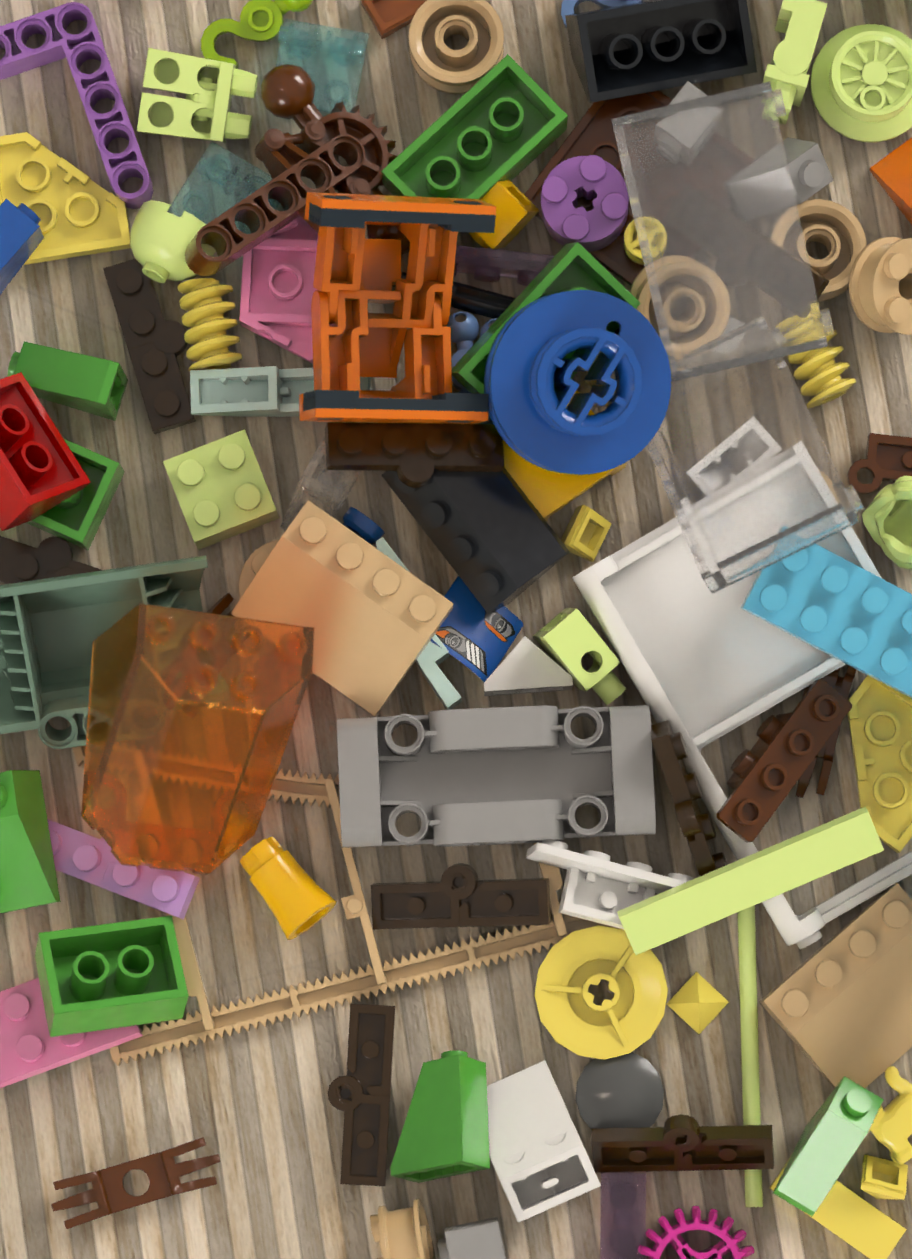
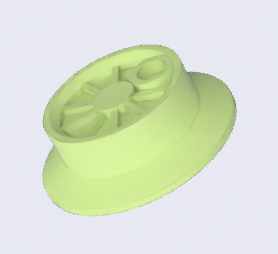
[810,24,912,143]

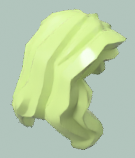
[862,476,912,570]

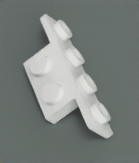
[526,840,694,930]

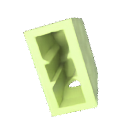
[533,608,627,705]

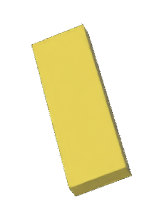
[769,1154,906,1259]

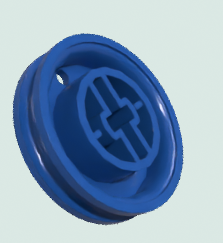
[484,290,671,475]

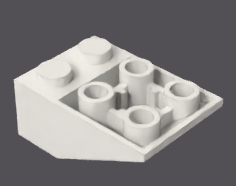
[487,1060,601,1223]

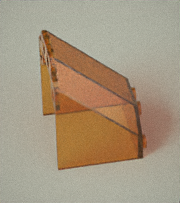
[81,603,314,875]

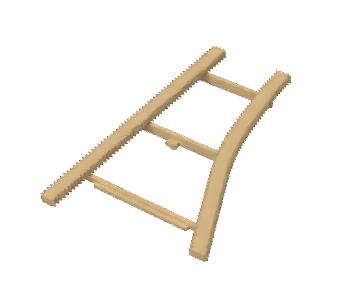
[72,741,616,1066]

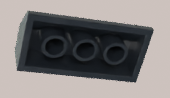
[565,0,757,103]
[381,468,570,614]

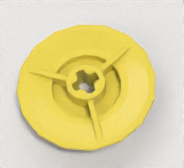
[534,925,668,1060]

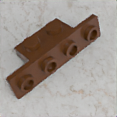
[716,679,852,842]

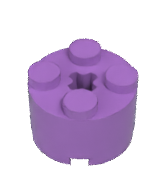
[541,155,629,252]

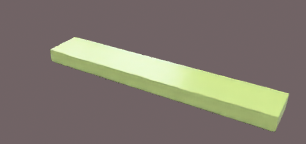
[617,807,884,955]

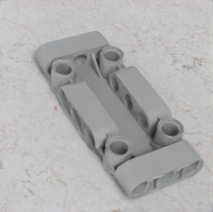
[337,705,656,848]

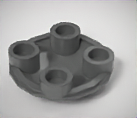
[575,1052,664,1130]

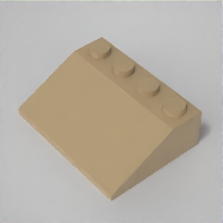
[231,500,454,717]
[759,883,912,1089]

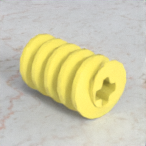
[177,278,242,372]
[775,310,856,408]

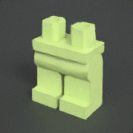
[759,0,828,124]
[137,48,258,143]

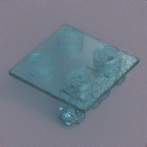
[276,19,369,113]
[167,141,279,234]

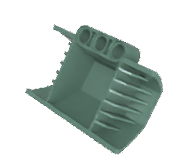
[0,555,230,749]

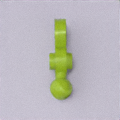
[201,0,313,69]

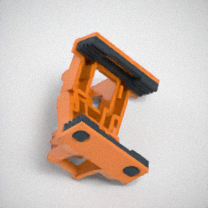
[299,192,496,424]

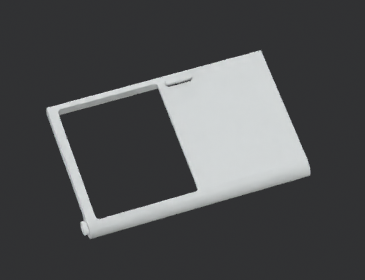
[572,443,912,949]

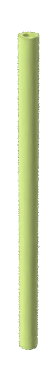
[737,905,763,1207]

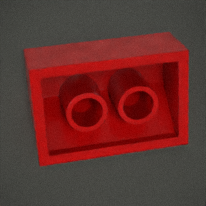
[0,372,91,532]

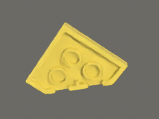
[0,132,131,265]
[847,675,912,853]

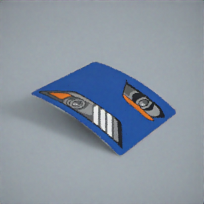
[430,576,523,682]

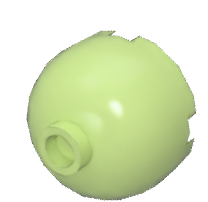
[130,200,216,283]

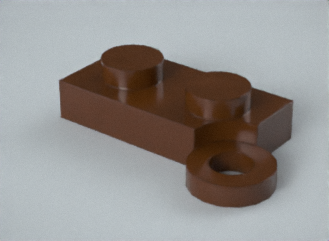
[847,433,912,494]

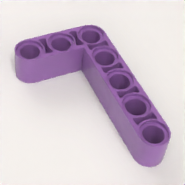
[0,2,154,209]

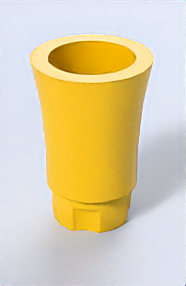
[240,836,337,940]

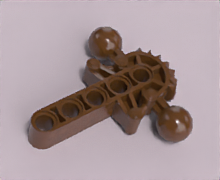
[185,64,410,276]

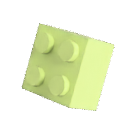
[163,429,280,550]

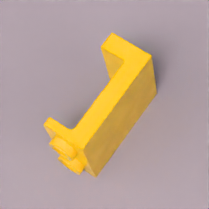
[503,390,627,522]

